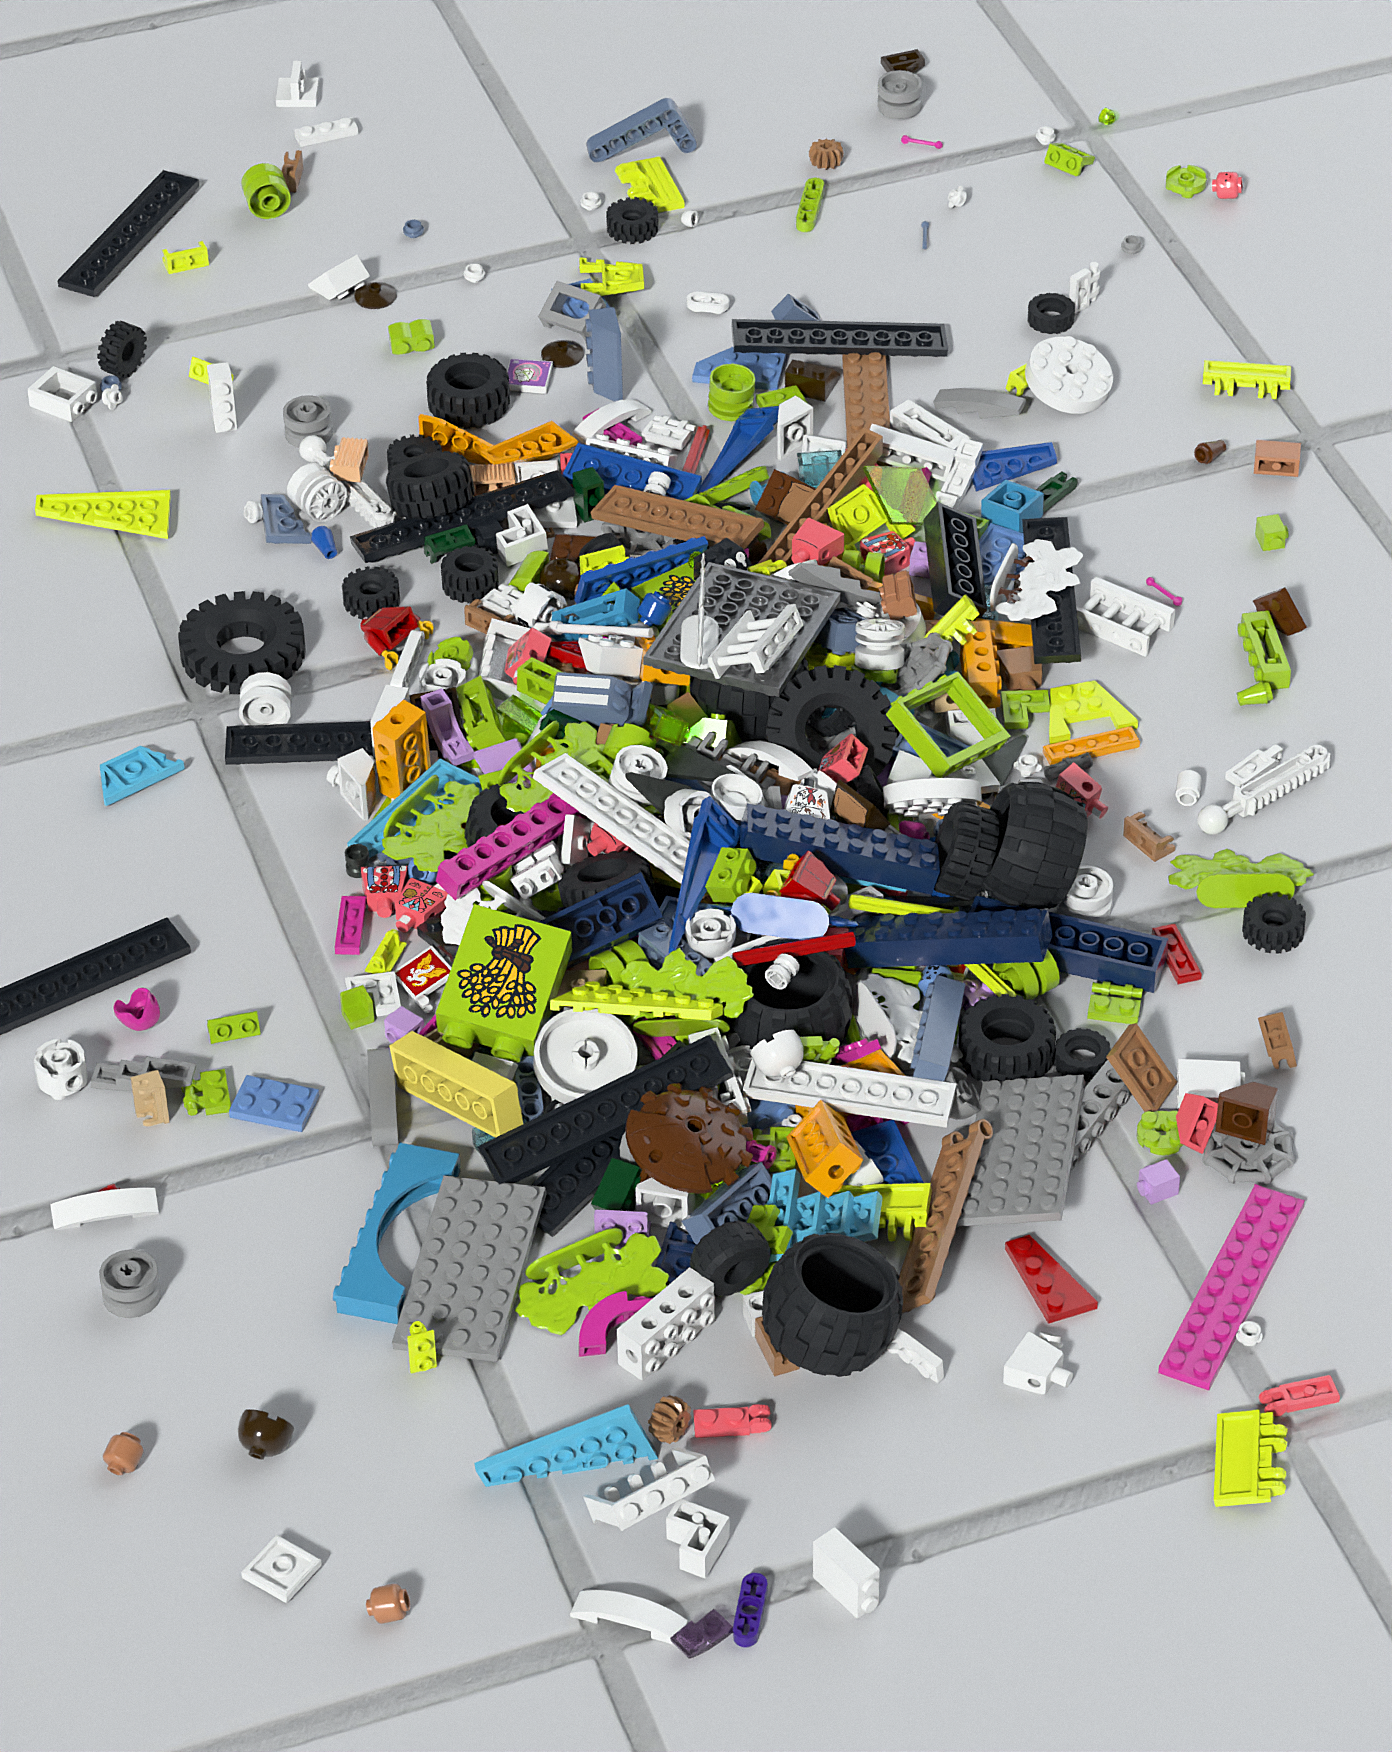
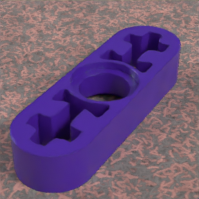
[733,1573,767,1647]

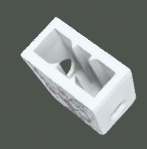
[784,778,830,820]

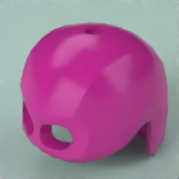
[113,987,160,1031]

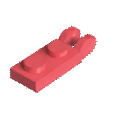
[1258,1375,1340,1417]
[693,1404,772,1438]

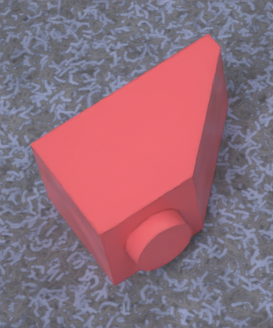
[1176,1093,1218,1154]

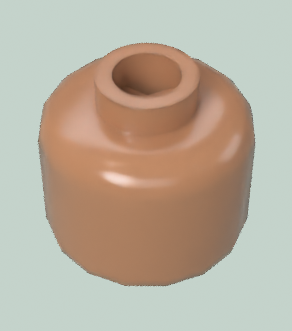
[103,1432,144,1475]
[366,1584,410,1624]

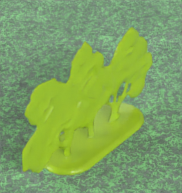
[498,721,605,813]
[382,775,480,872]
[1168,849,1314,908]
[612,948,753,1037]
[515,1228,669,1335]

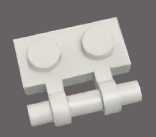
[1069,262,1100,314]
[642,415,697,450]
[480,584,523,624]

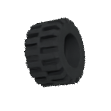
[441,546,499,603]

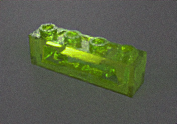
[643,703,690,746]

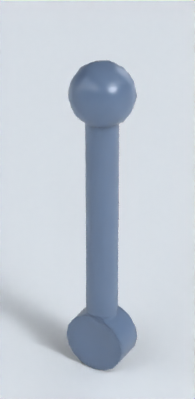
[921,221,929,249]

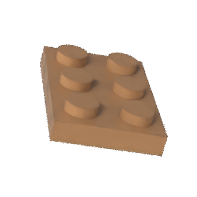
[1106,1023,1177,1112]

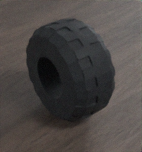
[690,1221,771,1296]

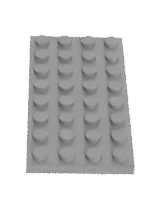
[957,1075,1085,1226]
[392,1176,546,1362]

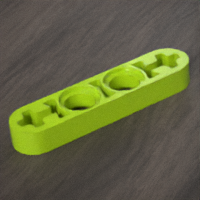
[796,178,824,232]
[698,466,769,505]

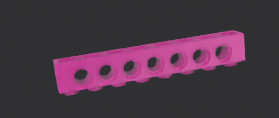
[436,793,588,900]

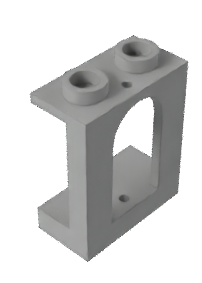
[538,281,606,341]

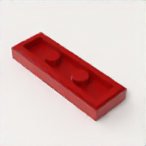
[1151,924,1202,984]

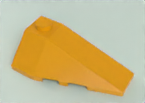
[418,414,494,465]
[481,421,578,465]

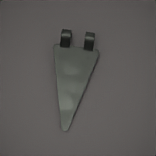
[981,735,1027,800]
[655,739,737,782]
[625,772,692,816]
[879,891,975,915]

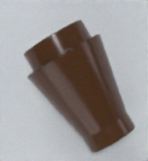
[1194,440,1226,464]

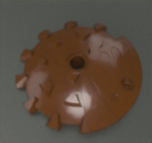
[625,1083,753,1194]

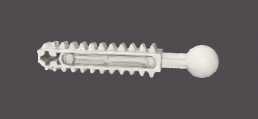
[299,435,397,528]
[1197,745,1331,835]

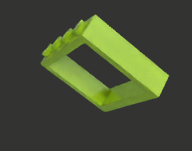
[886,672,1011,778]

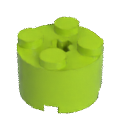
[602,723,657,765]

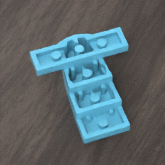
[766,1169,883,1263]

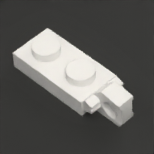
[1225,744,1283,788]

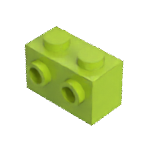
[705,847,756,903]

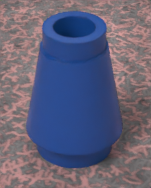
[311,526,337,559]

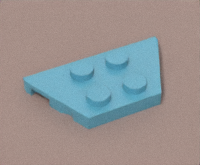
[100,746,185,806]

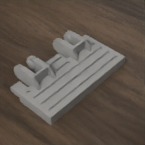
[685,731,776,794]

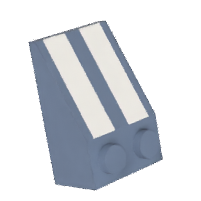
[551,672,632,728]

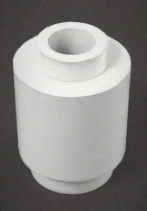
[1175,770,1201,806]

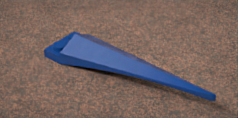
[696,406,779,494]
[669,796,740,953]

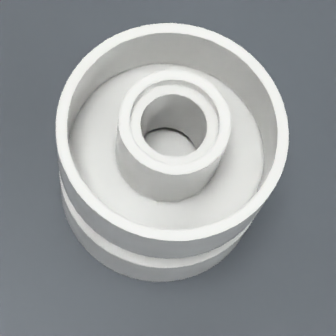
[710,774,763,839]

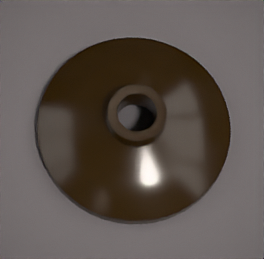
[354,282,397,309]
[541,340,584,368]

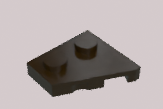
[881,49,925,73]

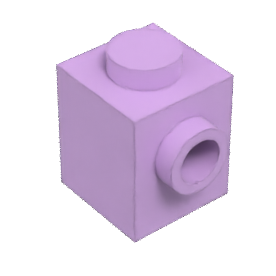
[909,541,930,578]
[384,1006,424,1043]
[1137,1159,1180,1205]

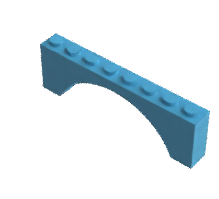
[333,1143,461,1324]

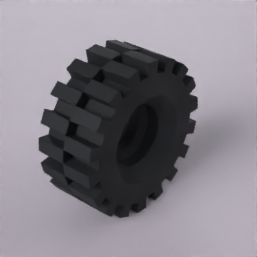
[606,197,658,244]
[97,321,147,379]
[387,434,442,472]
[342,566,400,620]
[1242,893,1306,954]

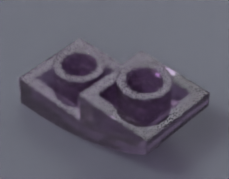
[670,1609,733,1659]

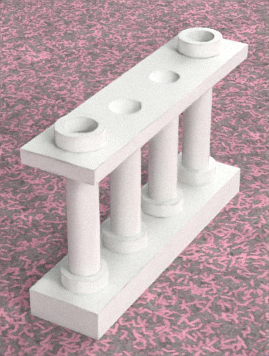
[1076,577,1175,657]
[707,604,803,679]

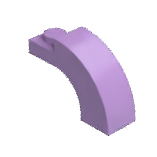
[420,688,475,766]

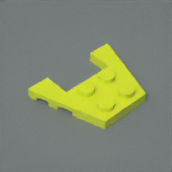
[579,257,644,296]
[827,484,915,564]
[1049,680,1138,744]

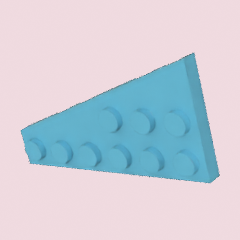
[347,759,483,858]
[474,1404,658,1487]

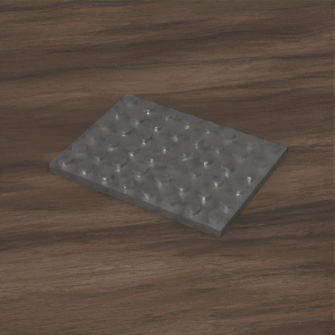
[643,562,841,697]

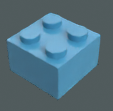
[981,480,1044,533]

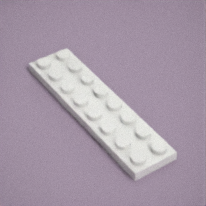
[533,753,690,884]
[743,1058,956,1128]

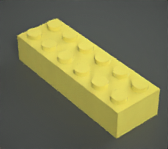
[389,1031,523,1138]

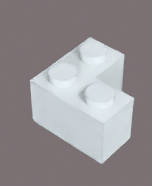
[496,504,548,567]
[666,1499,730,1578]

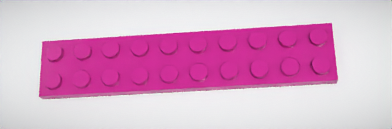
[1158,1184,1305,1391]

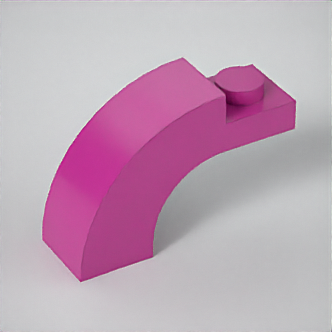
[579,1291,653,1357]

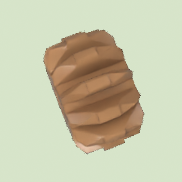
[809,138,844,170]
[648,1395,691,1444]

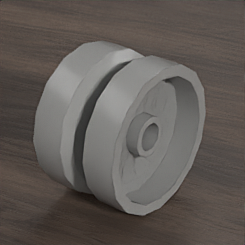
[877,70,922,119]
[283,395,333,448]
[99,1249,161,1318]

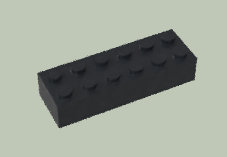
[923,502,987,621]

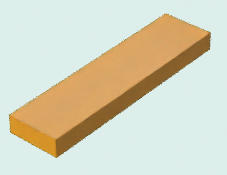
[1043,726,1140,765]

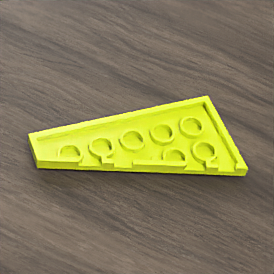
[35,490,171,539]
[550,981,723,1020]

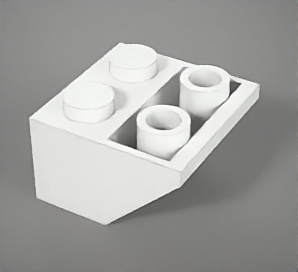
[578,634,643,677]
[945,708,997,746]

